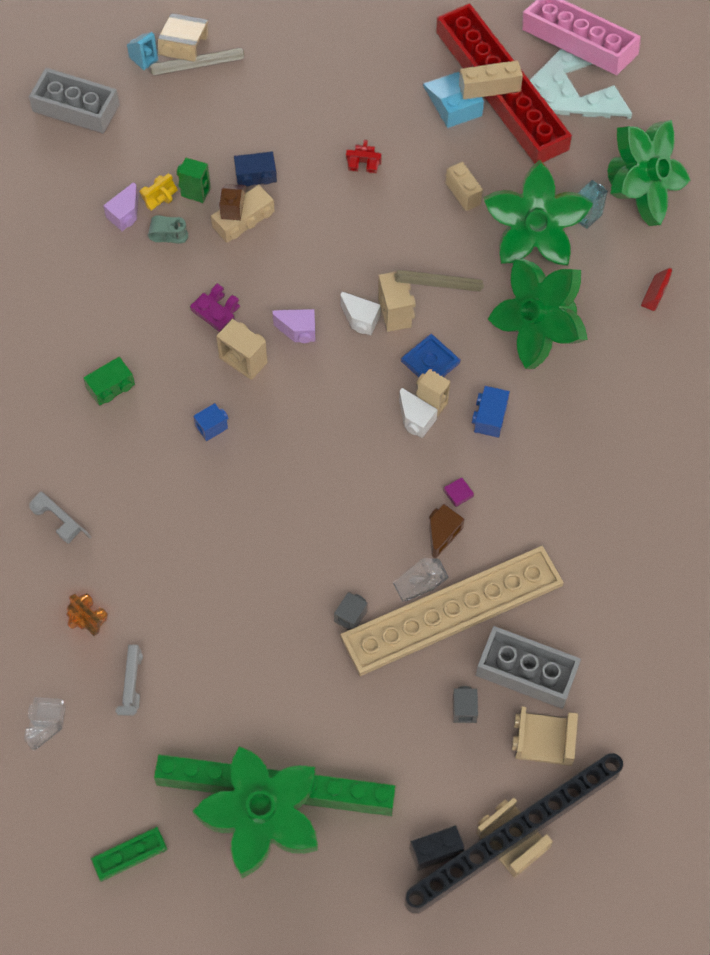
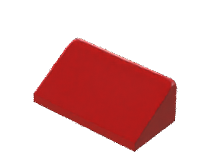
[641,268,672,311]

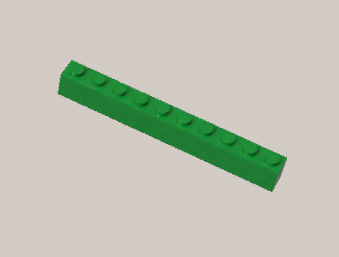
[154,754,396,816]

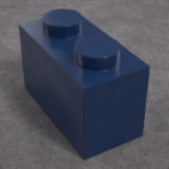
[234,151,277,187]

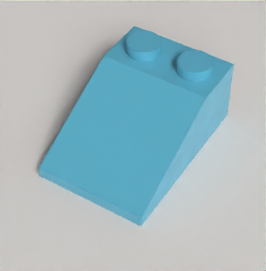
[423,72,484,128]

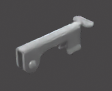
[29,491,91,544]
[116,645,143,716]

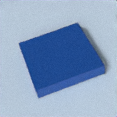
[401,334,461,377]

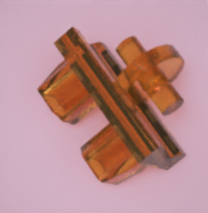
[66,593,108,636]

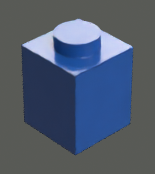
[193,403,229,442]

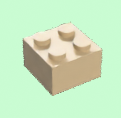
[378,272,416,332]
[216,319,267,380]

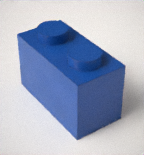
[472,386,510,438]

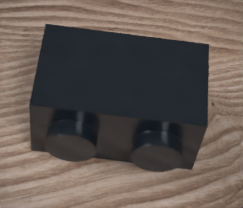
[409,825,465,871]

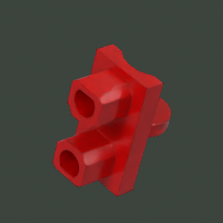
[346,140,382,174]

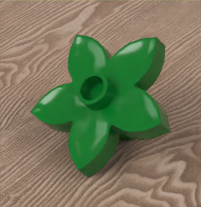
[607,120,691,226]
[483,160,593,266]
[488,258,588,369]
[193,746,318,879]

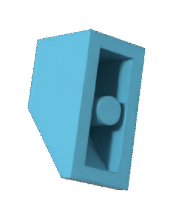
[127,32,158,70]

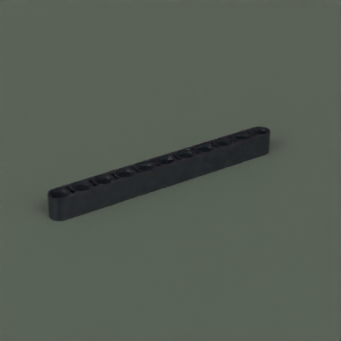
[405,753,623,914]

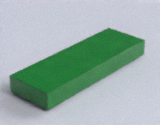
[91,826,168,882]

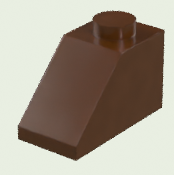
[219,184,246,221]
[429,504,465,559]

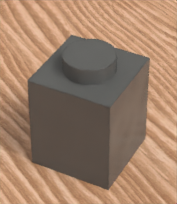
[334,592,368,630]
[453,686,478,723]

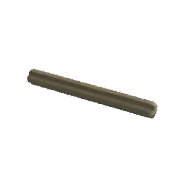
[150,48,244,75]
[394,270,484,292]

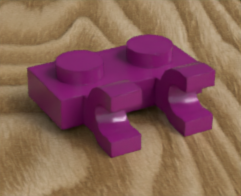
[190,283,240,332]

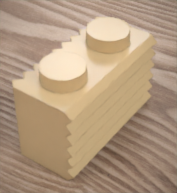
[445,162,483,211]
[416,369,450,416]

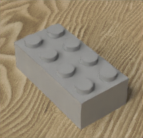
[29,68,119,133]
[476,626,581,709]

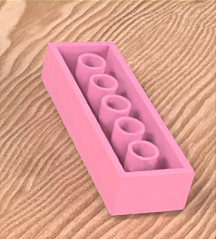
[523,0,641,75]

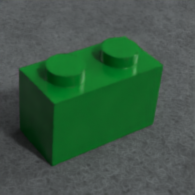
[176,157,211,203]
[83,356,135,406]

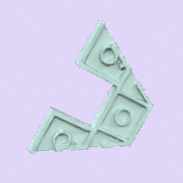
[530,49,632,119]

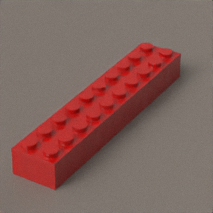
[436,3,572,164]

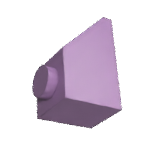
[103,182,138,231]
[273,309,315,343]

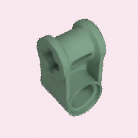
[148,215,188,244]

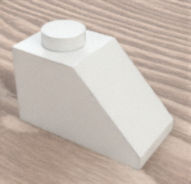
[341,292,381,335]
[399,388,438,438]

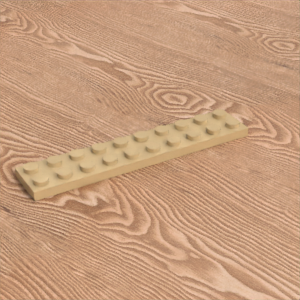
[340,545,564,676]

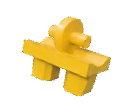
[139,173,178,211]

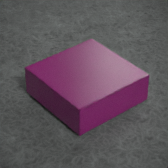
[443,477,474,507]

